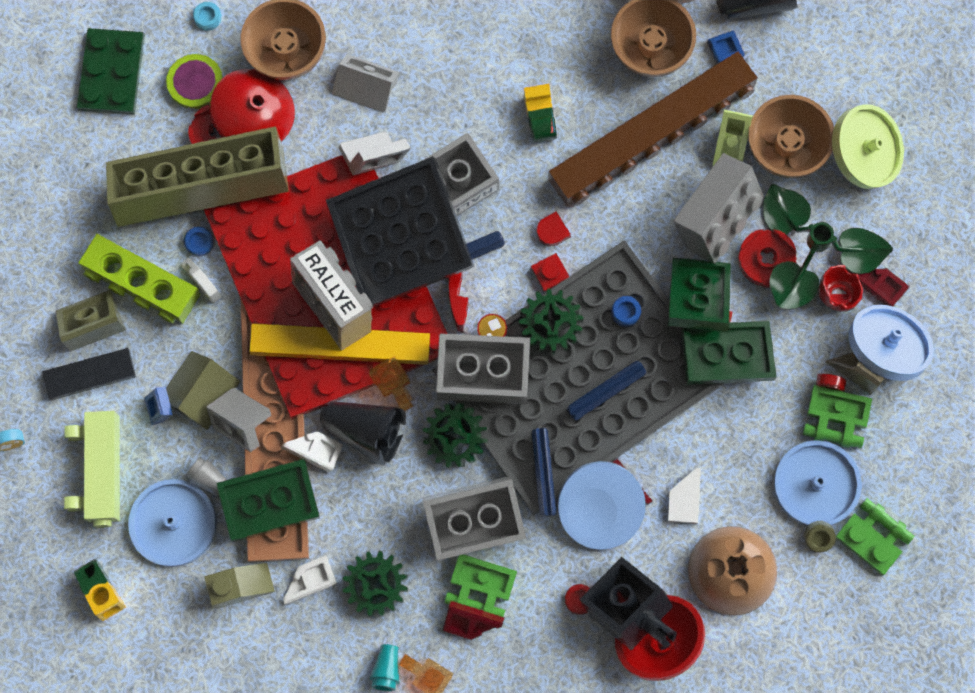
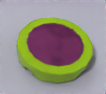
[166,54,223,109]

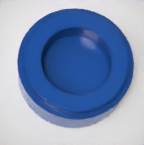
[184,227,214,256]
[611,296,641,327]

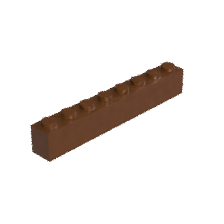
[548,51,758,207]

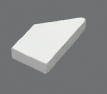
[181,258,222,303]
[281,431,343,472]
[667,468,701,524]
[283,556,337,605]

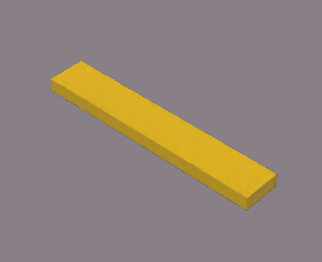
[250,324,430,365]

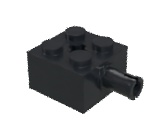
[580,557,677,650]

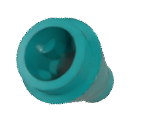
[369,644,400,692]

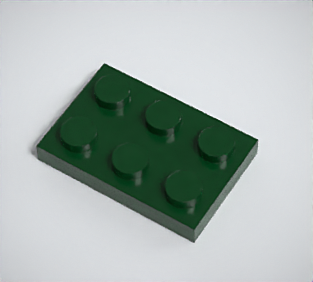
[77,28,145,115]
[668,257,731,332]
[680,321,777,385]
[216,459,320,543]

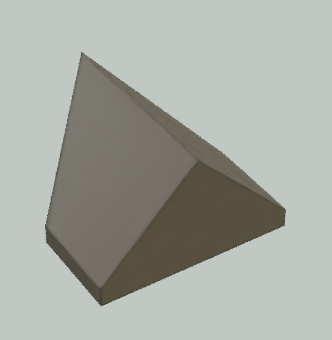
[825,352,884,395]

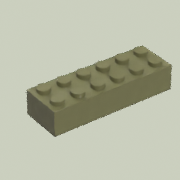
[106,127,289,227]

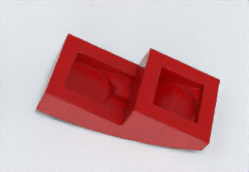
[449,272,469,332]

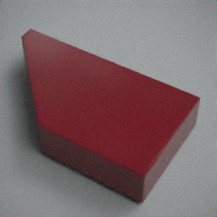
[852,268,910,307]
[442,601,505,640]

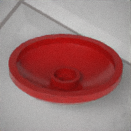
[210,69,295,142]
[615,595,705,681]

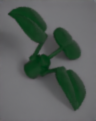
[763,184,893,310]

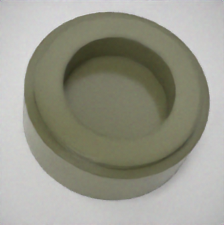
[804,521,836,553]

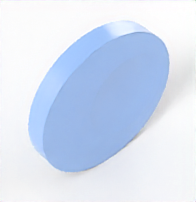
[848,305,933,381]
[774,440,862,526]
[557,461,646,550]
[128,479,217,567]

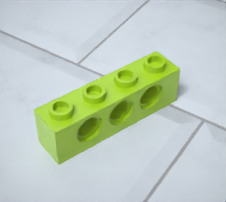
[78,233,201,324]

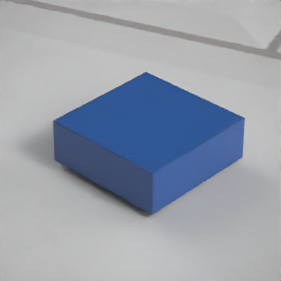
[707,30,745,64]
[144,386,173,425]

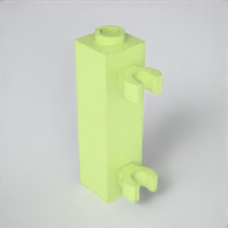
[64,411,120,528]

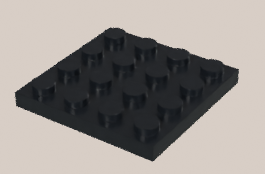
[326,156,475,307]

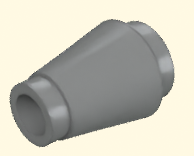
[186,457,227,497]

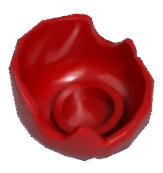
[818,265,863,312]

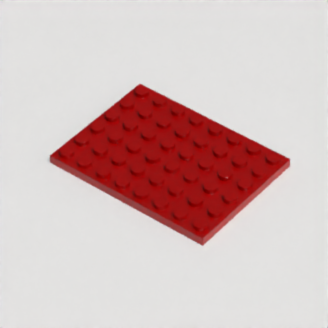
[204,155,448,420]

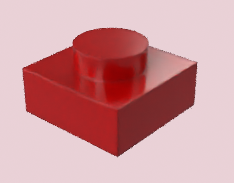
[531,253,570,293]

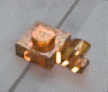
[369,356,414,411]
[399,654,454,693]

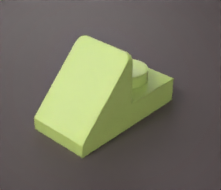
[712,110,753,166]

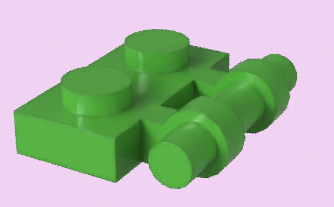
[803,385,873,449]
[836,498,915,576]
[444,554,517,617]

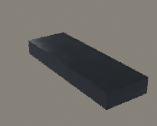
[42,348,136,401]

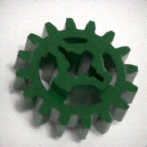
[519,288,584,354]
[422,403,488,468]
[342,551,408,618]

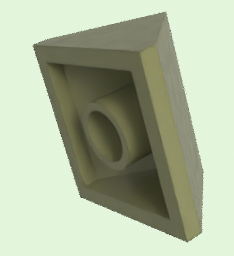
[56,290,126,351]
[166,351,240,430]

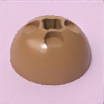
[241,0,326,80]
[611,0,696,78]
[748,95,834,179]
[688,526,777,615]

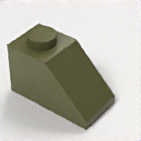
[204,563,275,609]

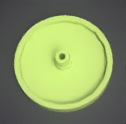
[832,104,904,189]

